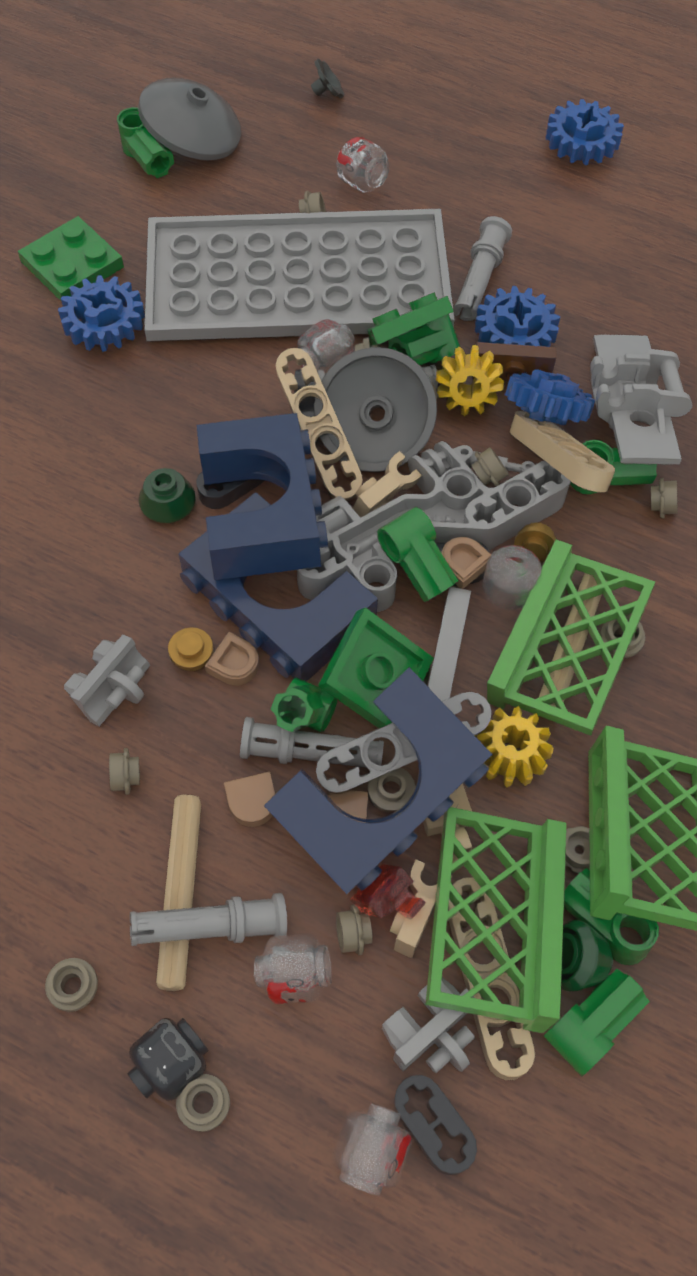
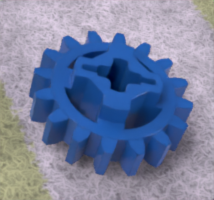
[545,99,624,165]
[58,275,145,352]
[474,286,560,347]
[505,370,595,425]

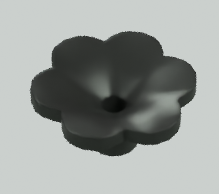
[311,58,344,99]

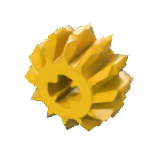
[436,344,504,416]
[474,706,553,788]

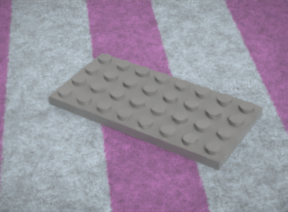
[144,209,454,341]

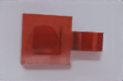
[350,864,426,919]

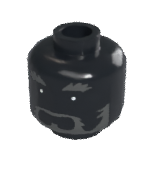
[127,1018,209,1101]

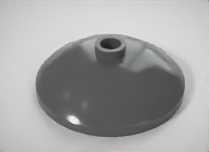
[138,78,241,160]
[314,347,437,472]

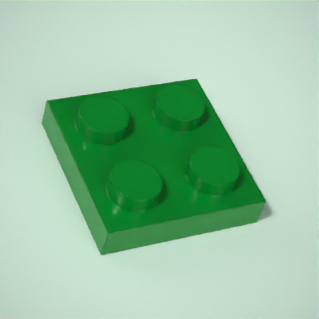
[18,216,124,301]
[367,292,454,345]
[318,607,434,728]

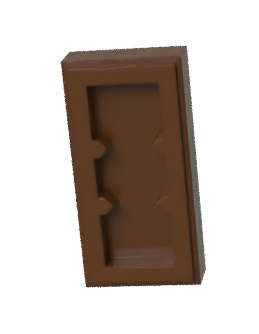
[472,342,556,382]

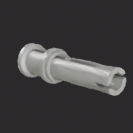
[453,216,512,321]
[240,717,384,767]
[129,893,287,946]

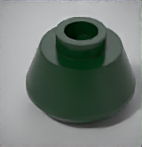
[138,468,196,523]
[561,920,613,992]

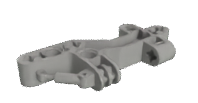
[297,441,571,612]

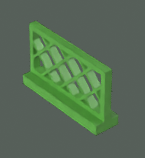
[487,540,655,736]
[588,726,697,931]
[425,807,566,1033]

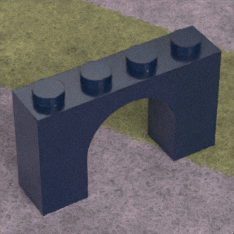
[196,413,328,580]
[178,492,378,682]
[264,667,492,894]

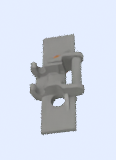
[590,335,692,465]

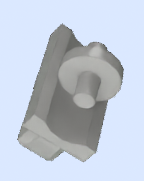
[64,634,150,727]
[382,977,475,1073]

